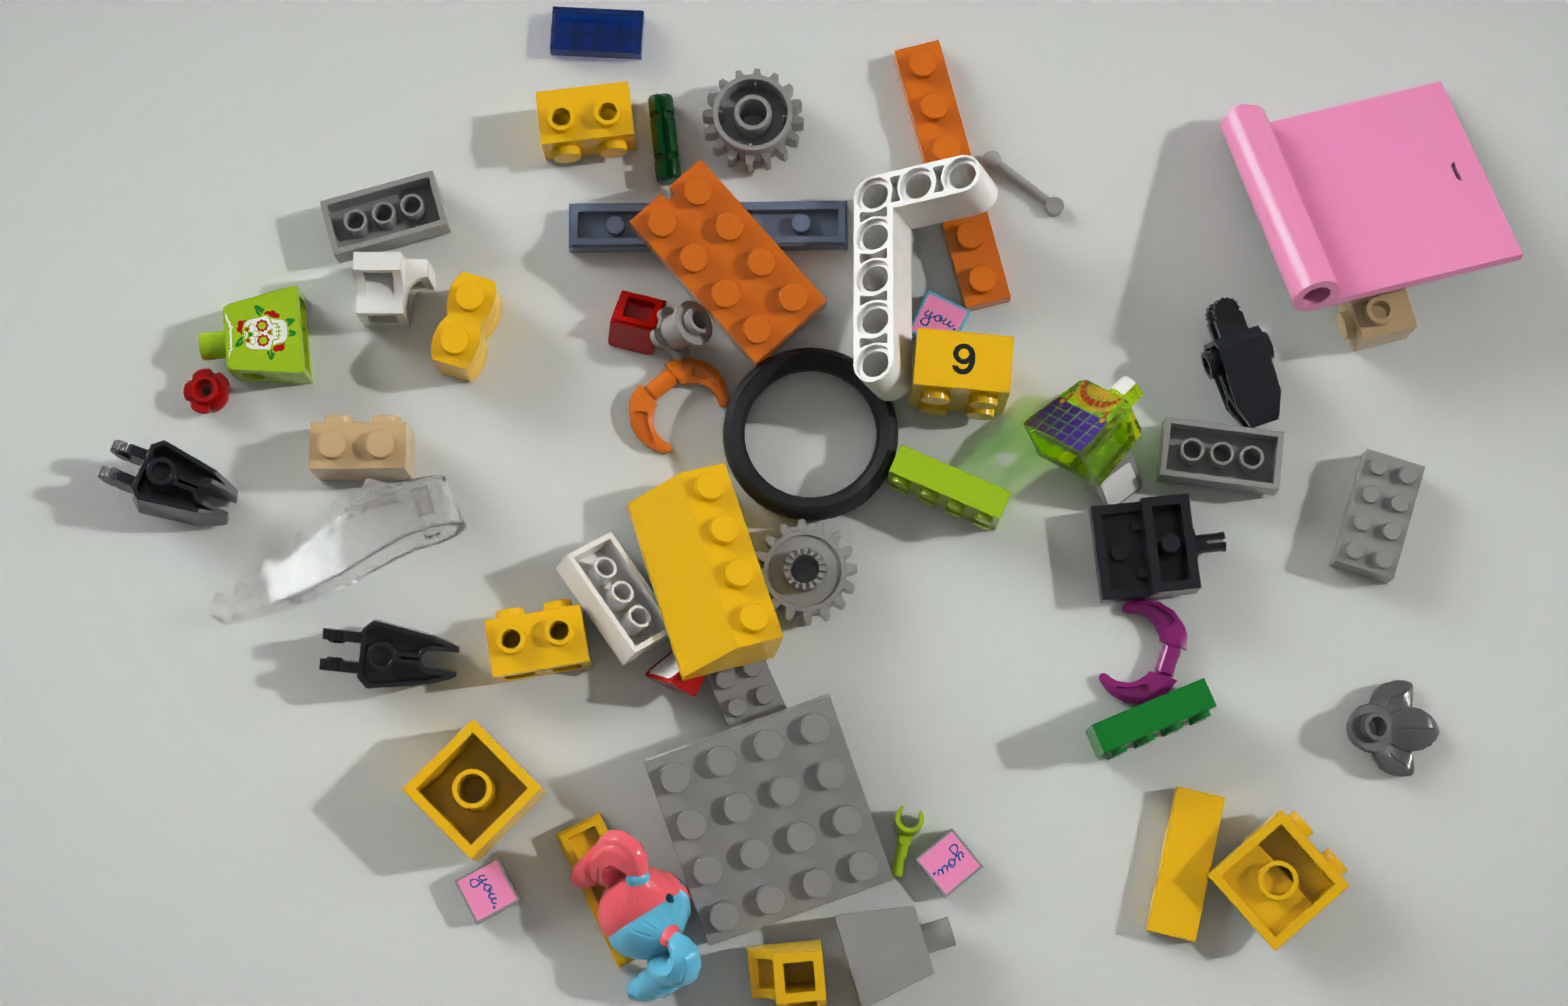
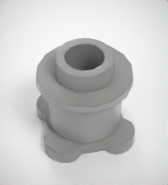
[650,301,713,362]

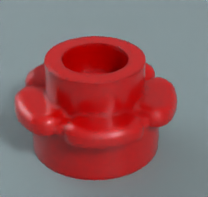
[183,368,230,414]

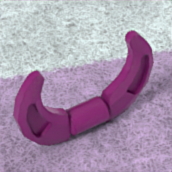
[1099,599,1187,705]

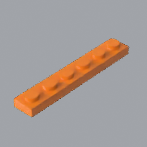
[894,40,1011,312]

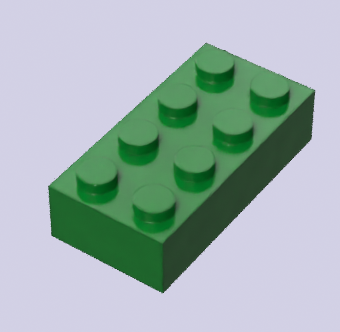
[1085,678,1217,761]

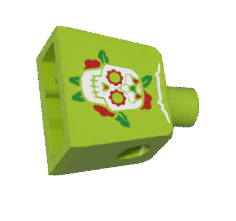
[198,286,313,384]

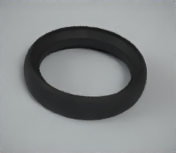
[723,347,898,521]

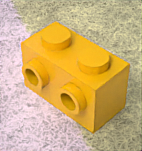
[536,81,637,163]
[484,599,593,683]

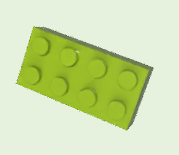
[887,444,1012,531]

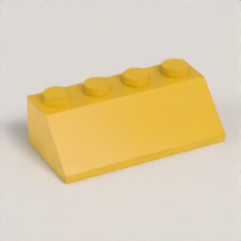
[627,463,784,681]

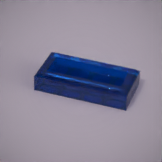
[550,6,645,60]

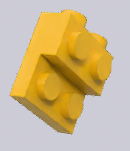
[1206,809,1350,951]

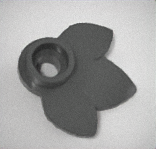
[1346,680,1440,777]

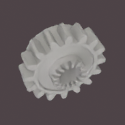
[702,68,804,172]
[756,519,858,626]

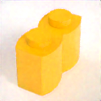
[431,272,503,382]

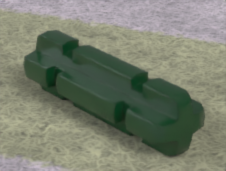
[648,93,681,184]

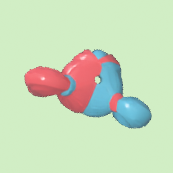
[570,830,702,1002]

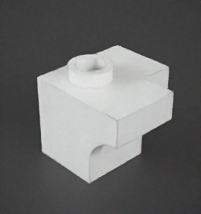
[353,252,435,326]

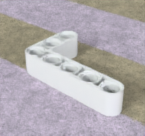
[853,155,998,401]

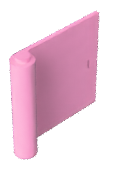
[1220,81,1523,311]

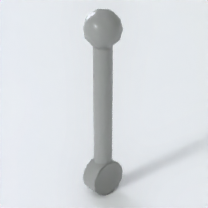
[983,151,1064,217]

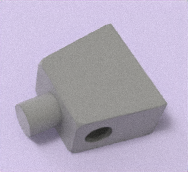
[834,905,956,1006]

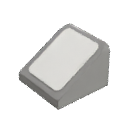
[1085,449,1142,506]

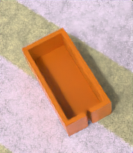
[629,159,827,367]

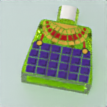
[1023,376,1143,487]

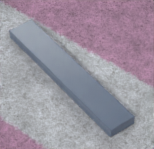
[569,201,848,253]

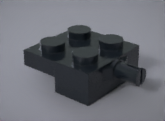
[1088,493,1226,603]

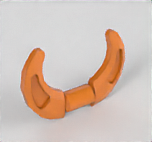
[629,357,728,453]

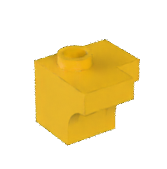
[747,939,827,1006]

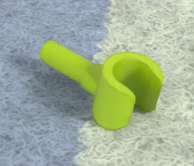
[891,806,924,877]

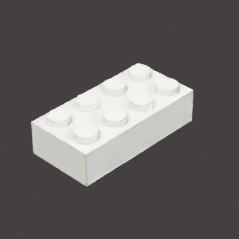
[556,532,669,666]

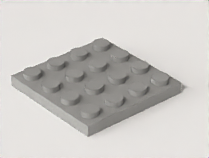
[644,694,894,946]

